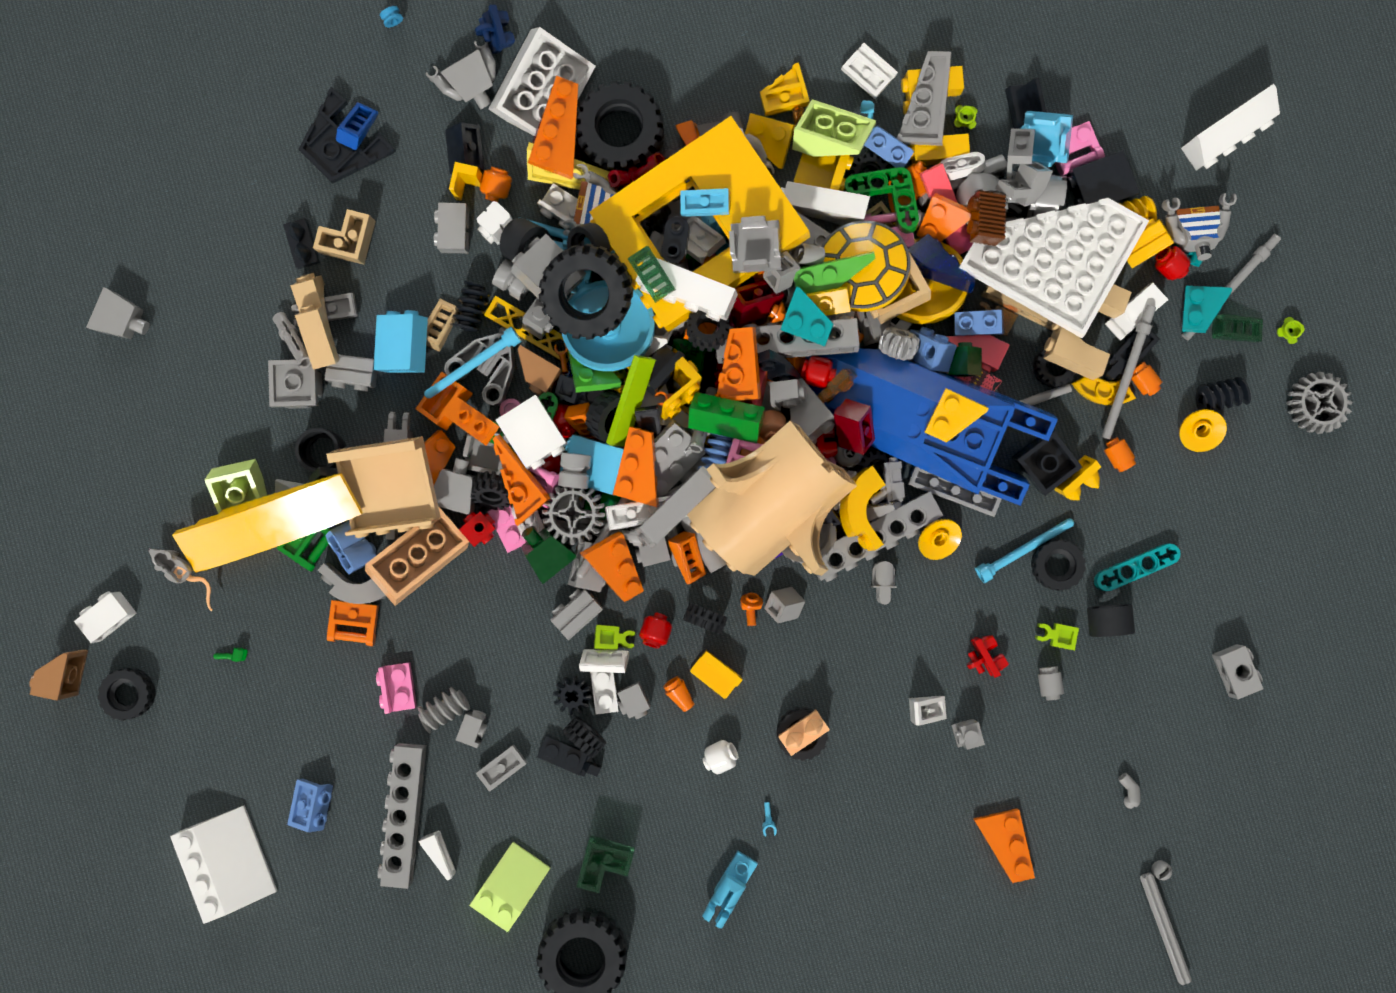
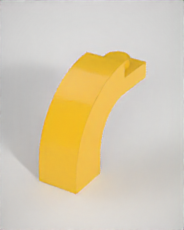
[840,466,886,551]

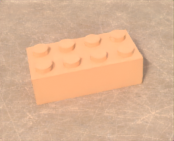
[365,507,469,606]

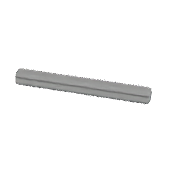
[1140,873,1192,985]

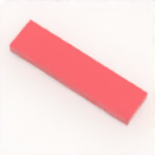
[919,163,973,254]

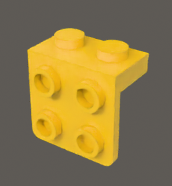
[794,153,854,191]
[661,357,702,420]

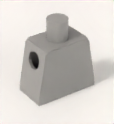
[86,287,150,339]
[434,458,475,515]

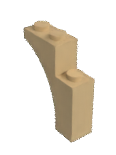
[290,273,340,370]

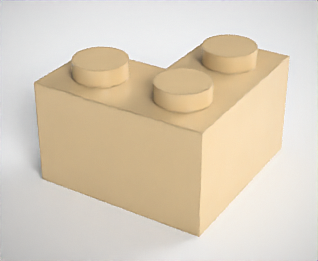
[313,209,376,265]

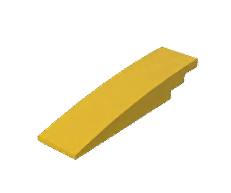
[172,473,363,573]

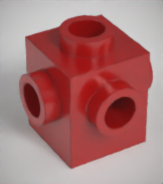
[459,511,496,547]

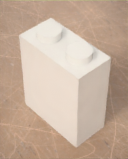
[496,395,568,470]

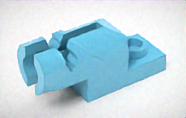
[702,851,758,928]

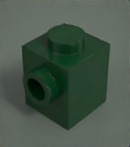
[948,342,982,377]

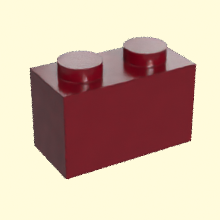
[730,280,784,325]
[834,399,875,455]

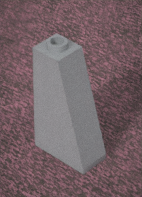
[635,466,715,548]

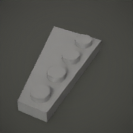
[897,51,952,146]

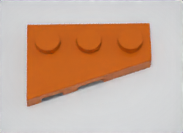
[715,327,761,401]
[613,426,659,507]
[424,430,455,485]
[580,531,644,602]
[973,809,1035,883]

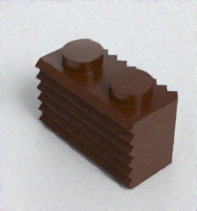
[967,190,1006,246]

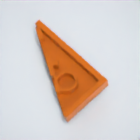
[493,434,550,526]

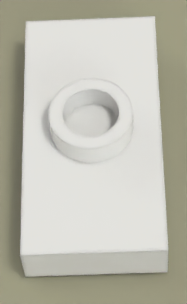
[579,649,629,673]

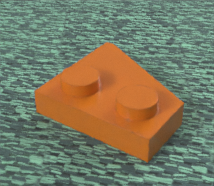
[917,193,971,245]

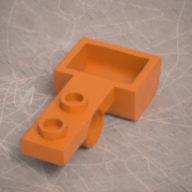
[415,371,499,446]

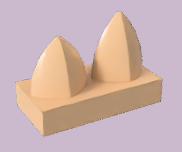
[778,710,830,756]

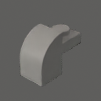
[996,161,1053,207]

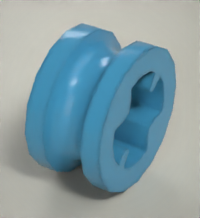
[380,6,403,28]

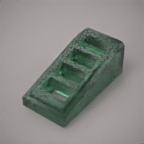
[628,246,676,303]
[1212,314,1263,342]

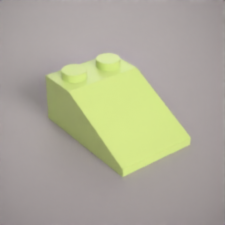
[792,99,876,157]
[205,459,267,514]
[469,842,551,932]

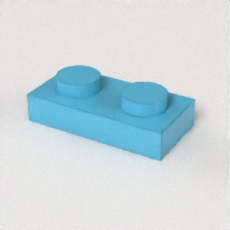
[680,188,730,217]

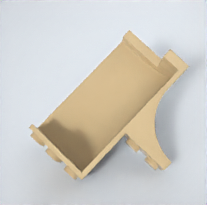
[687,421,857,576]

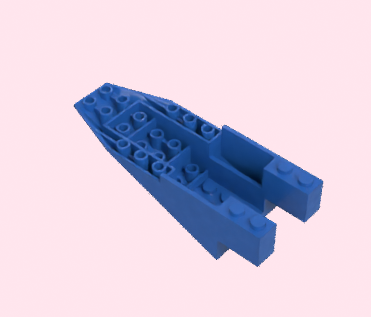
[803,348,1058,506]

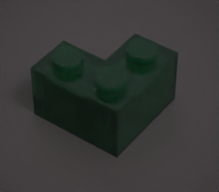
[576,836,635,893]

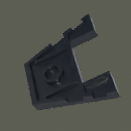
[298,87,396,184]

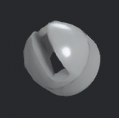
[1151,860,1172,880]

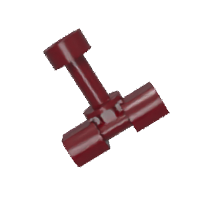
[607,153,665,188]

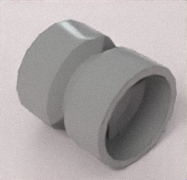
[492,259,529,301]
[558,452,592,489]

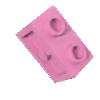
[376,662,417,714]

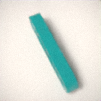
[1094,544,1181,591]

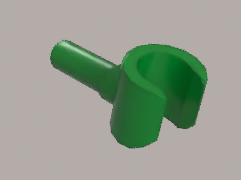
[213,647,248,662]

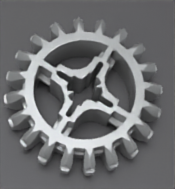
[1286,372,1353,434]
[542,486,606,545]

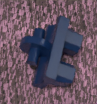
[475,5,515,54]

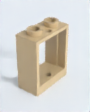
[869,252,931,324]

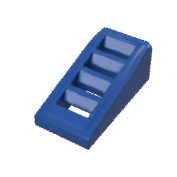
[336,102,378,150]

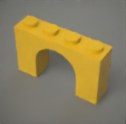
[901,66,970,166]

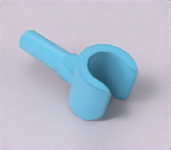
[860,100,875,133]
[762,802,777,836]

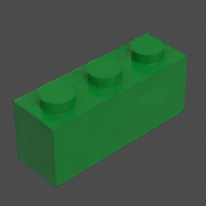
[688,392,765,443]

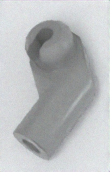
[1118,773,1141,809]

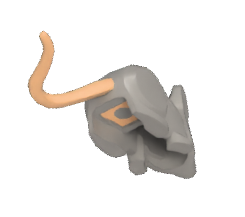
[149,549,212,611]

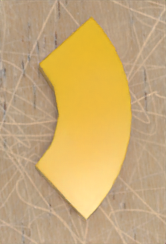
[1072,376,1136,405]

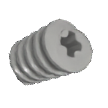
[417,687,470,734]

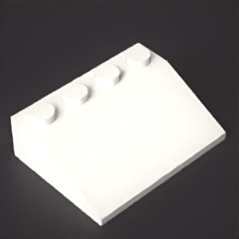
[489,27,596,136]
[170,805,277,924]

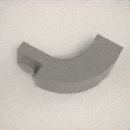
[318,563,387,604]

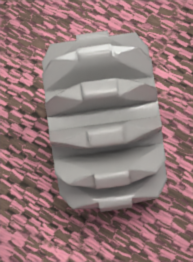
[878,327,920,361]

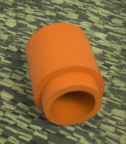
[1131,361,1163,396]
[1104,437,1136,472]

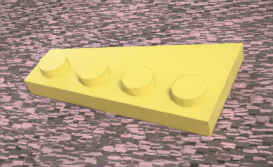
[527,142,619,193]

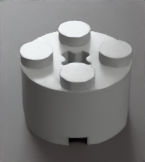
[956,172,1008,224]
[1026,175,1067,218]

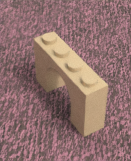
[1043,284,1132,380]

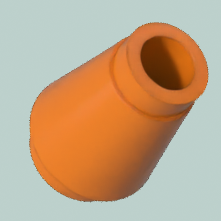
[663,676,694,712]

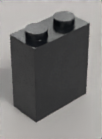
[1066,150,1140,205]

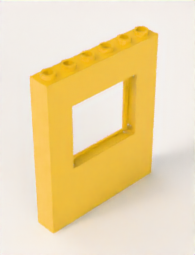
[589,116,810,332]

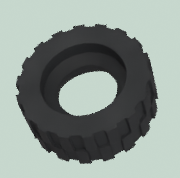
[585,390,621,444]
[1031,540,1086,591]
[97,668,156,721]
[776,707,828,761]

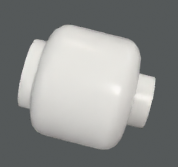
[703,740,739,774]

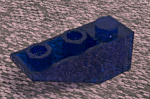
[908,234,975,293]

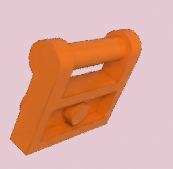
[327,600,379,646]

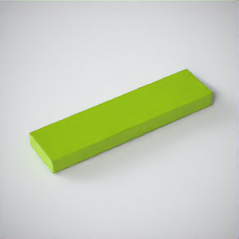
[606,355,656,447]

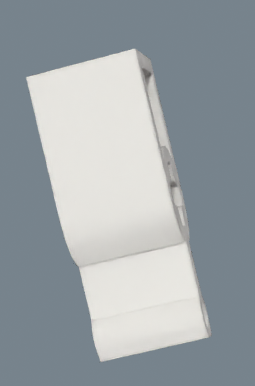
[1105,283,1168,341]

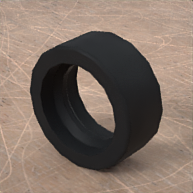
[567,223,610,271]

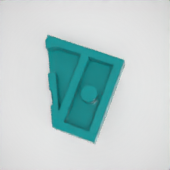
[780,286,834,347]
[1182,286,1232,333]

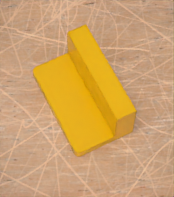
[449,162,483,201]
[690,649,743,699]

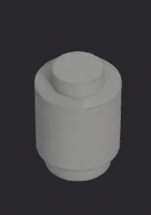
[1038,666,1064,701]

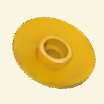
[1179,409,1227,452]
[918,519,962,560]

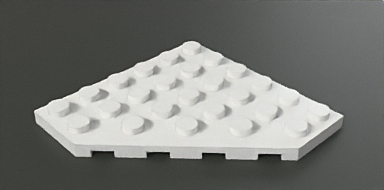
[958,198,1149,338]

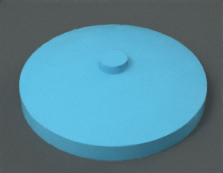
[562,280,655,371]

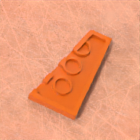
[528,75,578,180]

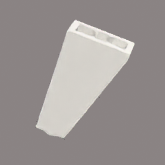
[781,181,870,225]

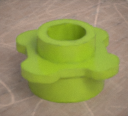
[954,105,978,129]
[1277,317,1305,344]

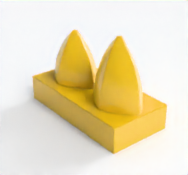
[1054,455,1101,500]

